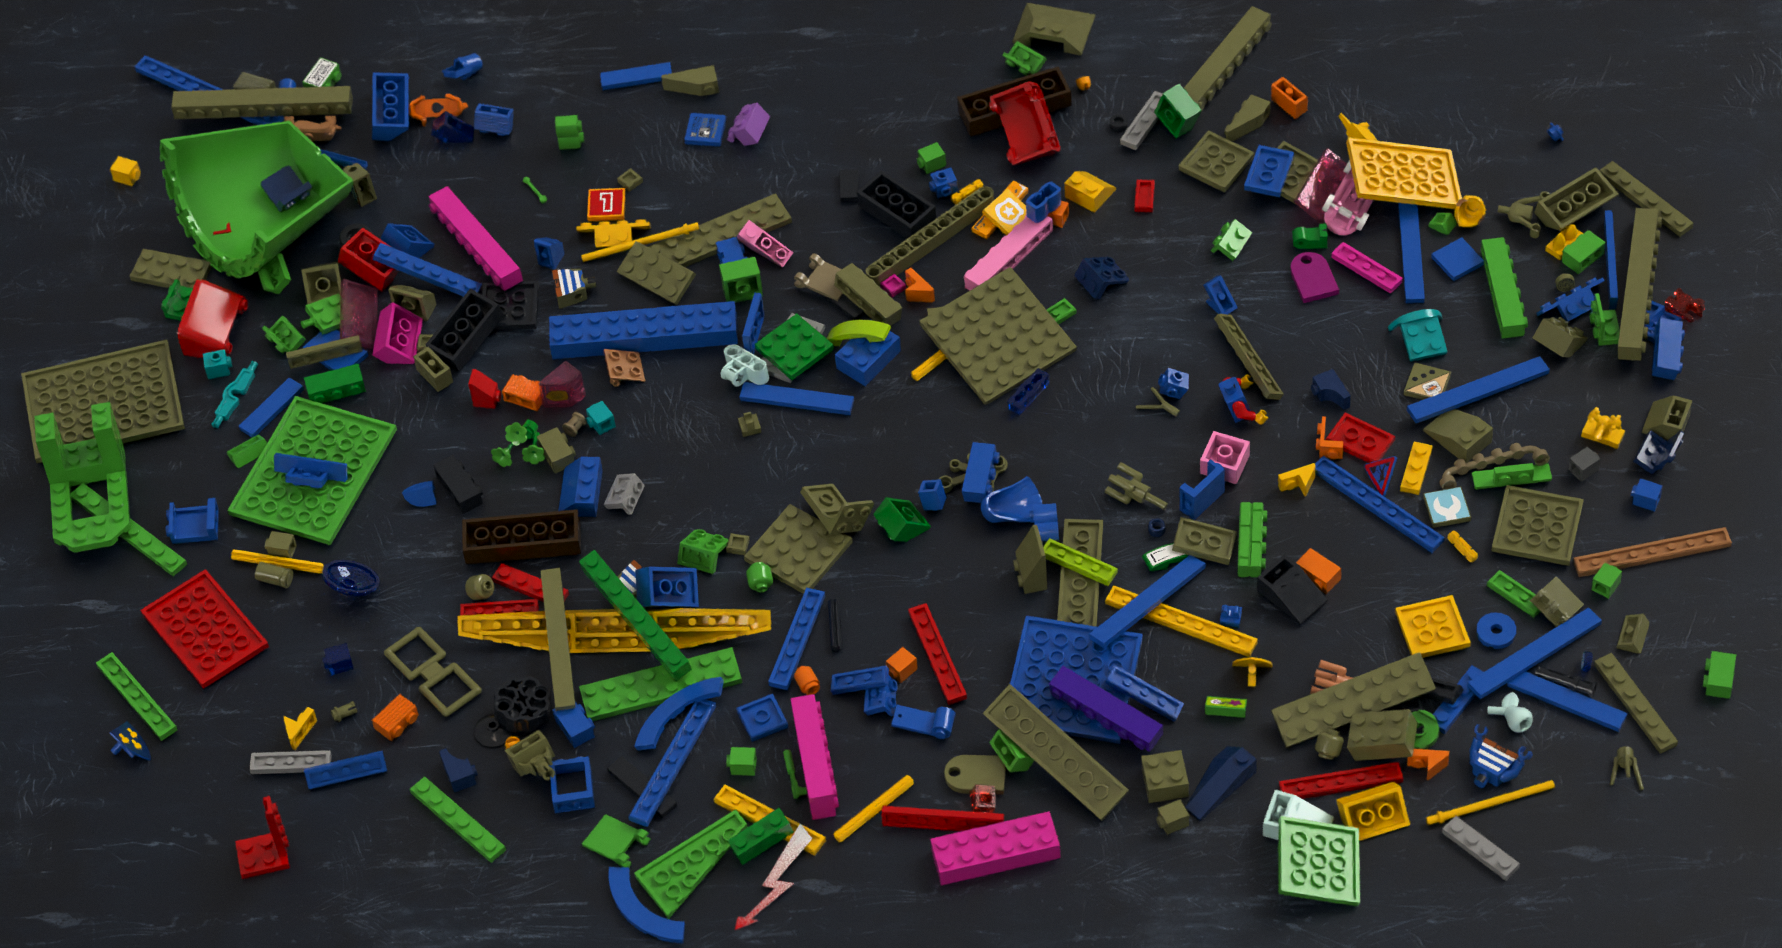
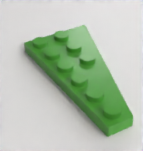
[634,809,748,919]

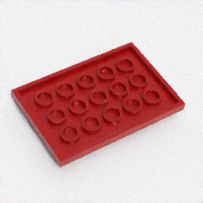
[140,569,269,689]

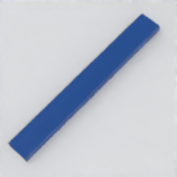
[1398,203,1425,303]
[1407,356,1550,423]
[1315,456,1445,553]
[1089,555,1206,648]
[1467,607,1602,699]
[629,700,716,827]

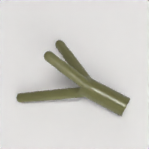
[1136,387,1180,417]

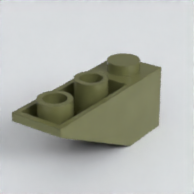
[1224,95,1270,142]

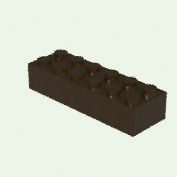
[957,66,1072,137]
[462,509,581,564]

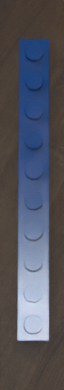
[135,55,284,125]

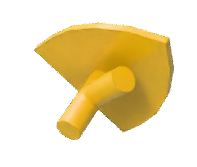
[1232,657,1273,687]

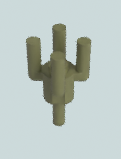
[1105,462,1168,510]

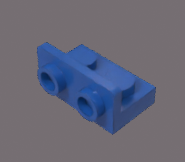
[864,675,898,716]

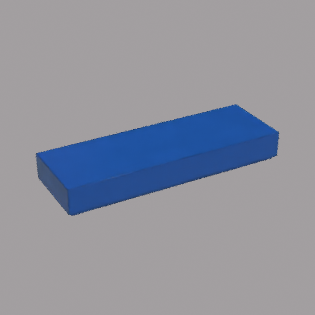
[830,665,889,695]

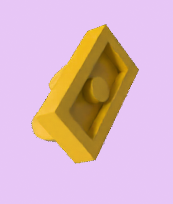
[1545,224,1583,260]

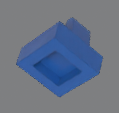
[1220,605,1242,628]

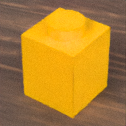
[110,156,141,186]

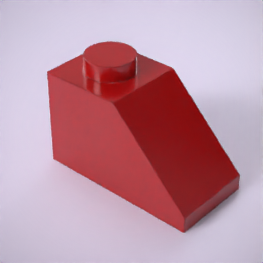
[468,369,501,409]

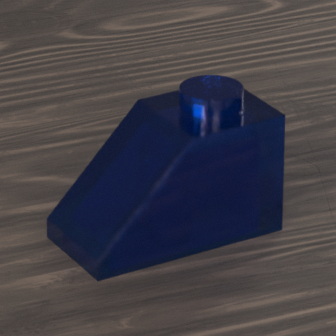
[431,111,474,143]

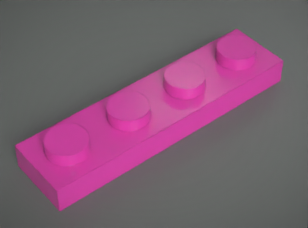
[1331,242,1402,294]

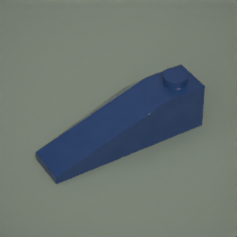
[1185,746,1257,821]

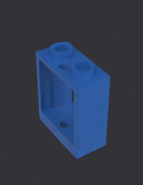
[549,756,595,813]

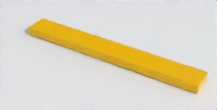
[1105,585,1258,657]

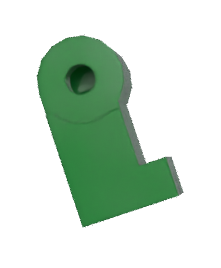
[1292,224,1328,249]

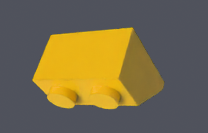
[1064,171,1116,213]

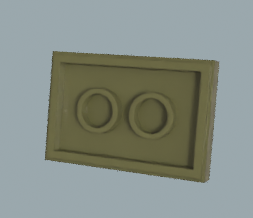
[1172,517,1237,565]

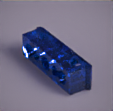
[1007,368,1050,415]

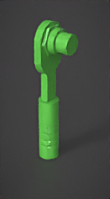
[783,750,807,799]

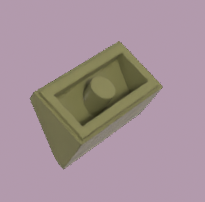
[1617,614,1649,653]

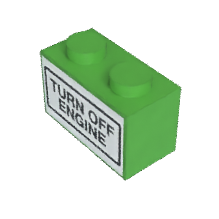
[302,57,341,87]

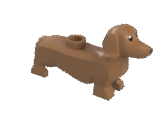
[284,116,342,142]

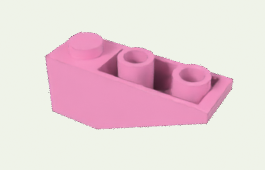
[736,220,794,268]

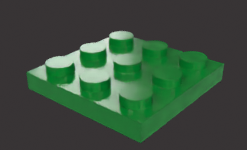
[754,313,834,380]

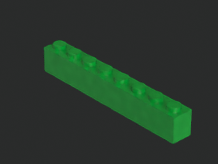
[579,550,692,681]

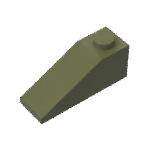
[661,65,719,96]

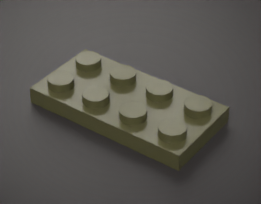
[617,241,696,306]
[130,249,212,288]

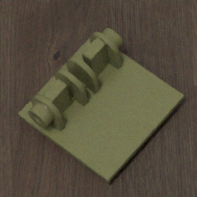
[1530,576,1584,627]

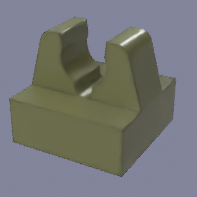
[738,412,761,437]

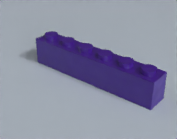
[1049,666,1163,752]

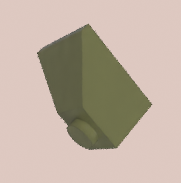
[301,262,345,304]

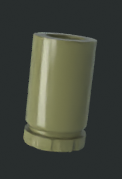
[255,562,293,588]

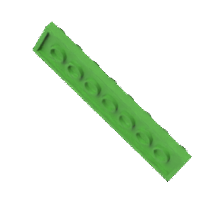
[579,647,742,721]

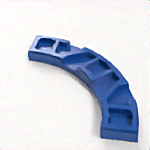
[635,677,724,750]
[609,867,685,943]

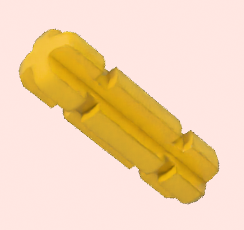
[951,179,983,205]
[1447,531,1478,563]

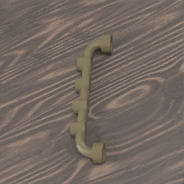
[1440,443,1550,490]

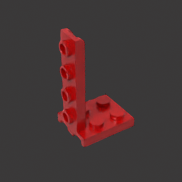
[235,796,290,879]

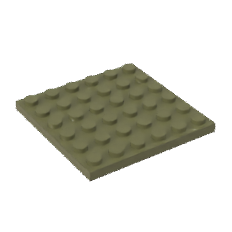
[919,266,1077,406]

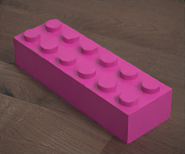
[791,694,839,820]
[930,811,1060,885]

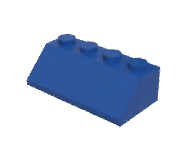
[372,73,409,141]

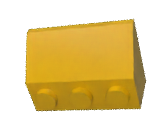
[1336,782,1410,841]

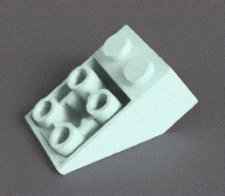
[1263,790,1334,840]

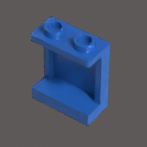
[1179,460,1225,520]
[166,498,219,544]

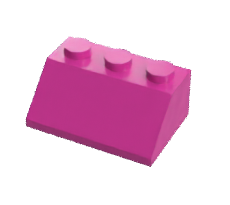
[372,302,423,364]

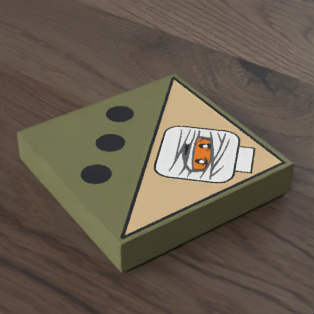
[1404,363,1451,400]

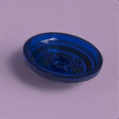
[322,560,380,597]

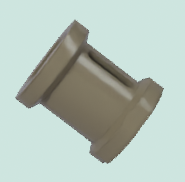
[562,412,587,437]

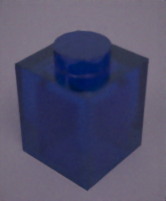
[322,643,354,675]

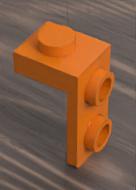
[1316,416,1343,459]

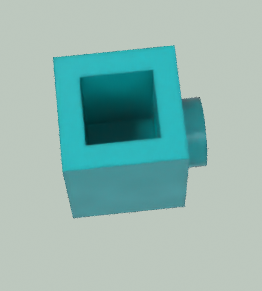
[203,349,232,379]
[586,401,616,435]

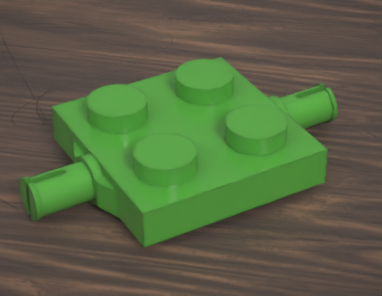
[301,294,360,335]

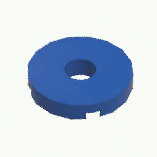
[1476,612,1516,649]

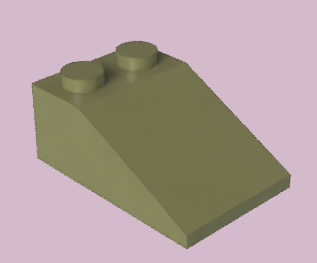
[1423,409,1493,463]
[1013,524,1047,594]

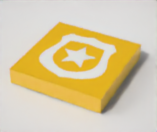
[982,188,1026,236]

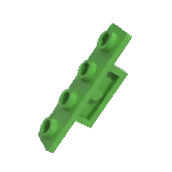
[1472,463,1552,489]

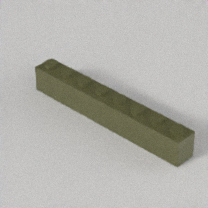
[1183,6,1271,112]

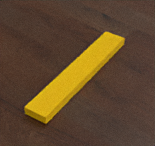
[714,785,826,856]

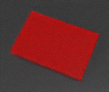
[1326,413,1395,463]

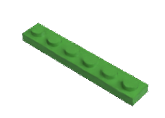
[96,652,177,741]
[410,776,506,863]

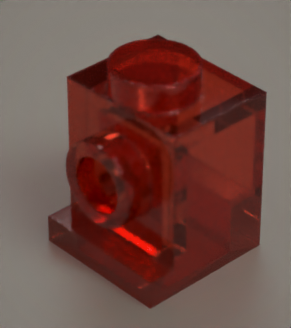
[970,784,995,813]

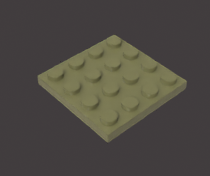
[1491,485,1584,566]
[744,504,853,594]

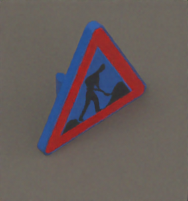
[1364,456,1397,497]

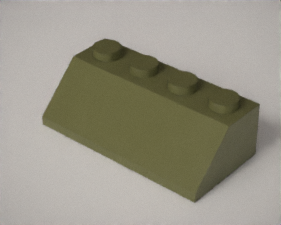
[1534,167,1619,231]

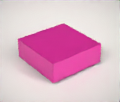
[880,274,906,298]

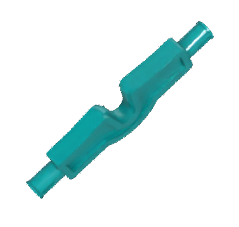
[211,361,258,428]

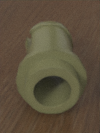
[331,701,357,722]

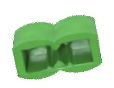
[555,115,584,150]

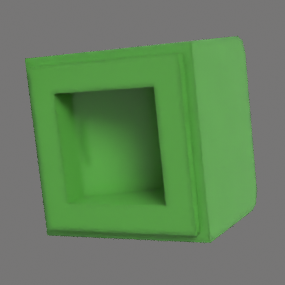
[1428,213,1457,235]

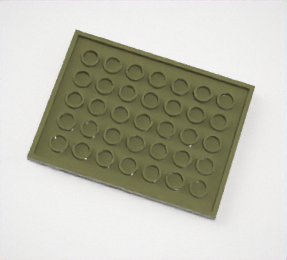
[21,340,185,463]

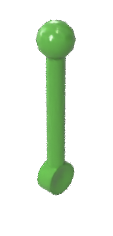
[523,177,547,203]

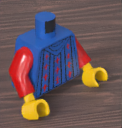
[1218,374,1269,425]

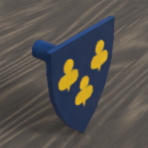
[110,721,151,761]

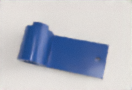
[891,705,956,739]

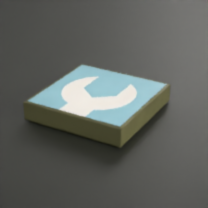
[1423,487,1471,528]

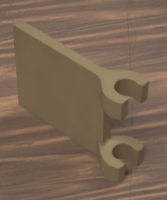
[794,253,843,301]

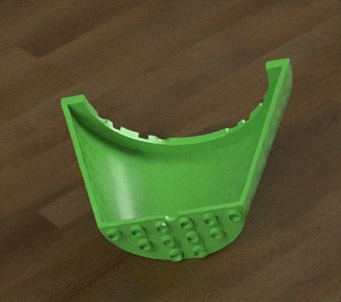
[160,121,353,278]

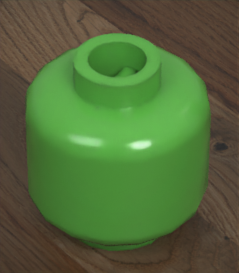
[746,562,773,592]

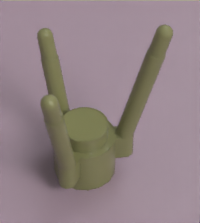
[1610,747,1644,790]

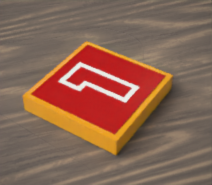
[587,188,626,221]

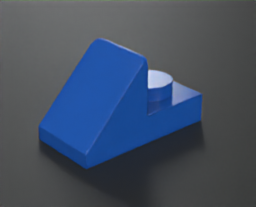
[1204,275,1238,314]

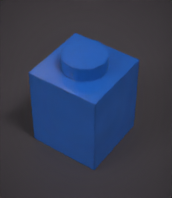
[918,479,947,511]
[1631,479,1663,512]

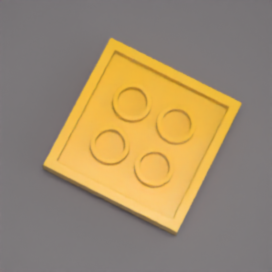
[1395,595,1471,658]

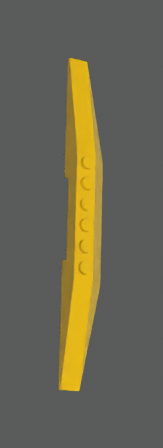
[457,608,771,653]

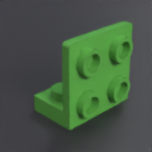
[1589,293,1620,346]
[677,529,729,574]

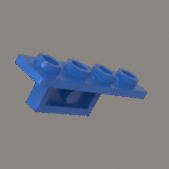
[1536,277,1605,321]
[274,453,348,488]

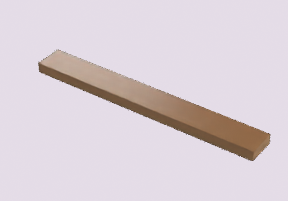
[1573,527,1732,577]

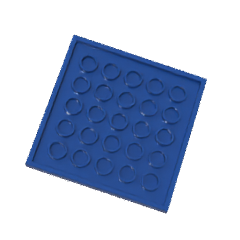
[1010,616,1143,744]

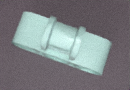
[721,344,769,387]

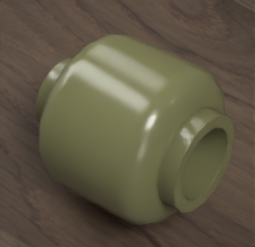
[465,574,494,600]
[1315,729,1344,760]

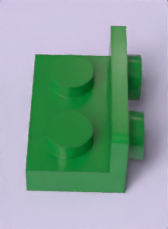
[161,279,193,321]

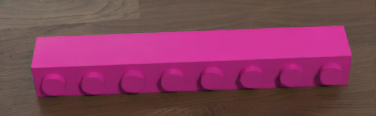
[429,186,523,291]

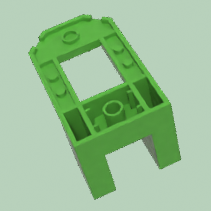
[34,402,131,553]

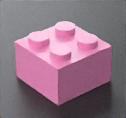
[1200,431,1250,484]

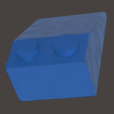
[635,567,699,609]

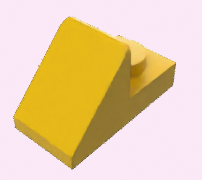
[1278,463,1316,497]
[283,707,317,750]

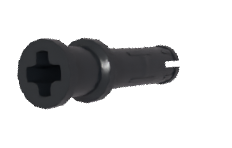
[1535,665,1598,698]

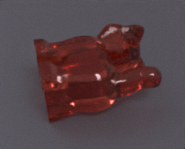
[1664,288,1705,323]

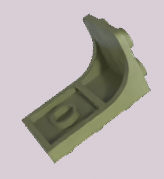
[800,484,874,534]

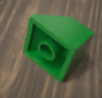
[873,497,931,542]

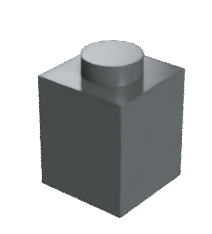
[1568,447,1600,482]

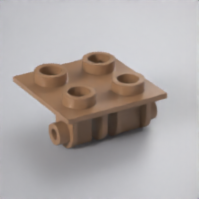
[604,349,645,387]

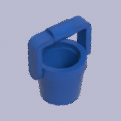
[442,53,483,80]

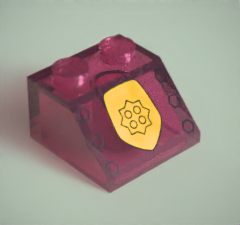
[538,361,586,408]

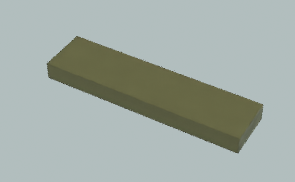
[286,335,363,369]

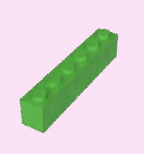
[1481,237,1528,338]

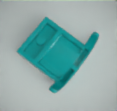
[1388,309,1448,362]

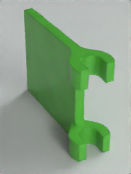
[582,814,650,867]

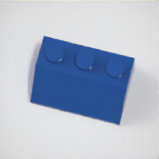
[558,457,603,517]

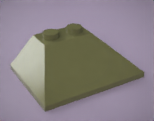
[1013,3,1095,55]

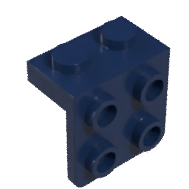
[260,166,312,212]
[1074,257,1129,299]
[1633,430,1684,474]

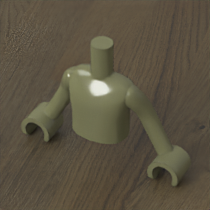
[1498,191,1550,238]

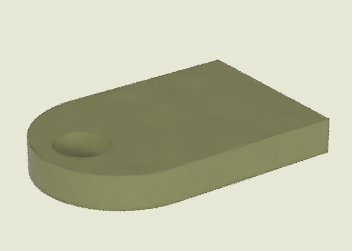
[944,755,1006,794]

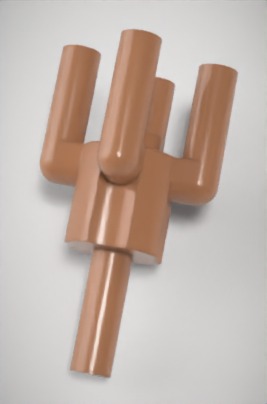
[1310,660,1352,694]

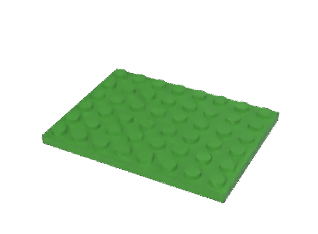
[227,396,397,545]

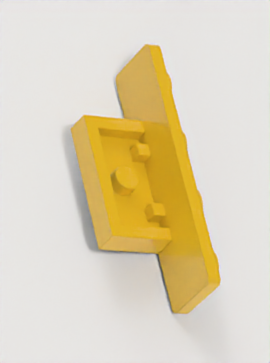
[576,220,651,248]

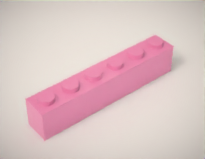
[964,216,1053,291]

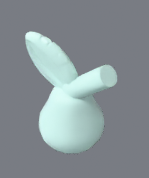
[1488,692,1533,733]

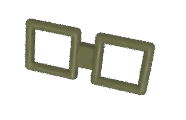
[384,627,482,717]

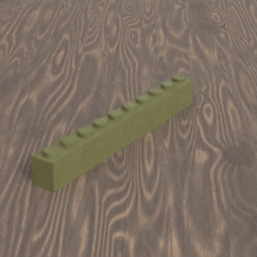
[171,86,353,119]
[1618,208,1662,361]

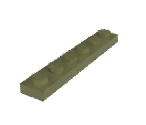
[1600,161,1694,237]
[1214,313,1284,400]
[1594,653,1678,754]

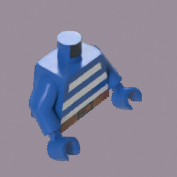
[1469,724,1532,788]

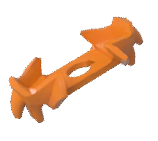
[408,93,468,126]

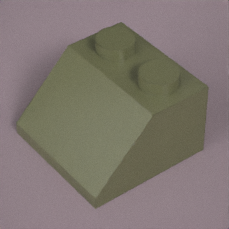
[388,285,436,321]

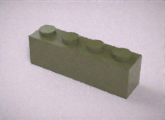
[834,263,902,326]

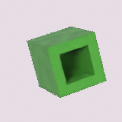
[917,142,946,174]
[1592,563,1622,599]
[726,747,757,776]

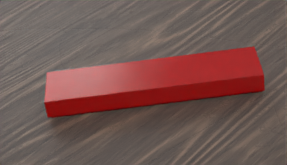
[460,599,539,615]

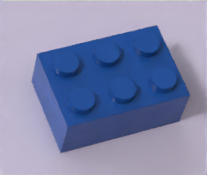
[835,320,901,386]

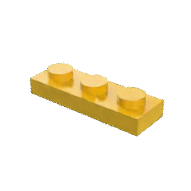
[1400,442,1433,495]

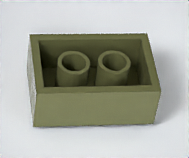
[1347,709,1417,761]

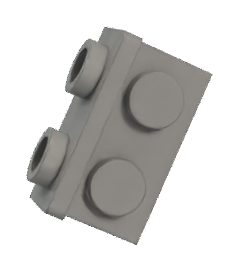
[604,473,644,515]

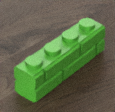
[1238,502,1267,577]

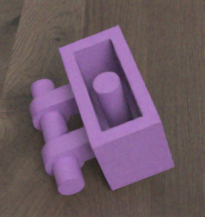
[727,103,770,146]

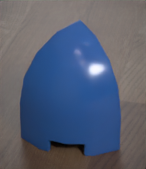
[402,480,436,507]

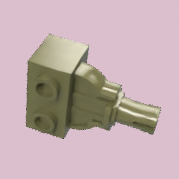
[505,730,555,780]

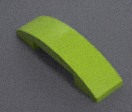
[826,320,891,346]

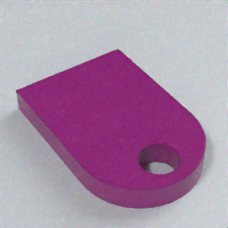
[1291,252,1339,303]

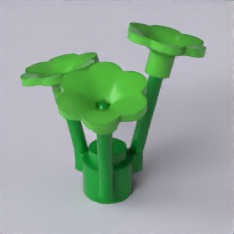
[491,419,545,467]

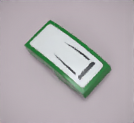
[1142,543,1188,571]

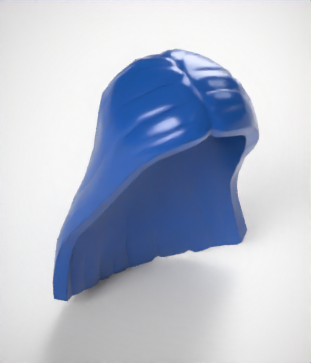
[981,476,1042,523]

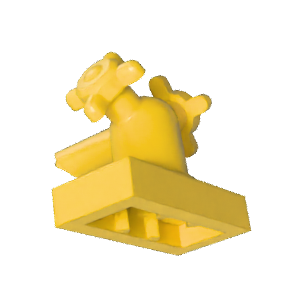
[1581,407,1625,449]

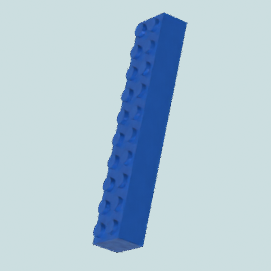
[549,301,738,359]

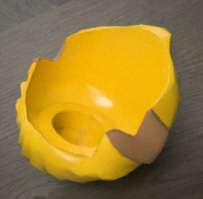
[1454,195,1486,227]

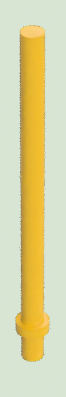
[581,222,700,262]
[1426,780,1555,825]

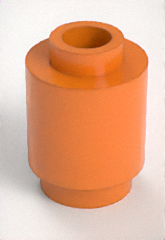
[794,666,820,695]

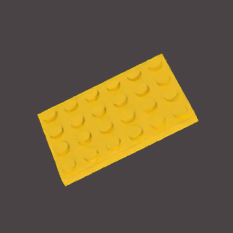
[1346,138,1462,209]

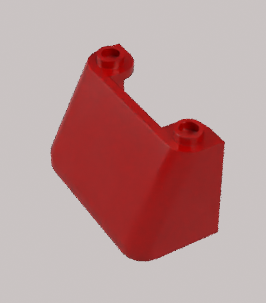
[989,82,1061,165]
[178,279,248,358]

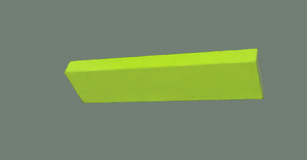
[1043,538,1118,586]

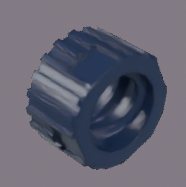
[1148,518,1166,537]

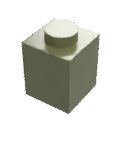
[265,531,297,558]
[1156,800,1189,834]

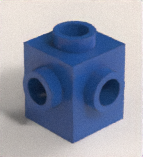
[929,167,958,198]
[1158,368,1189,399]

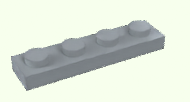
[1120,91,1162,150]
[250,750,332,774]
[1442,816,1520,881]

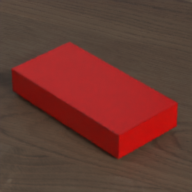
[1134,180,1155,212]

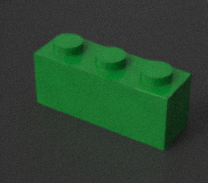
[304,364,366,403]
[727,808,794,865]

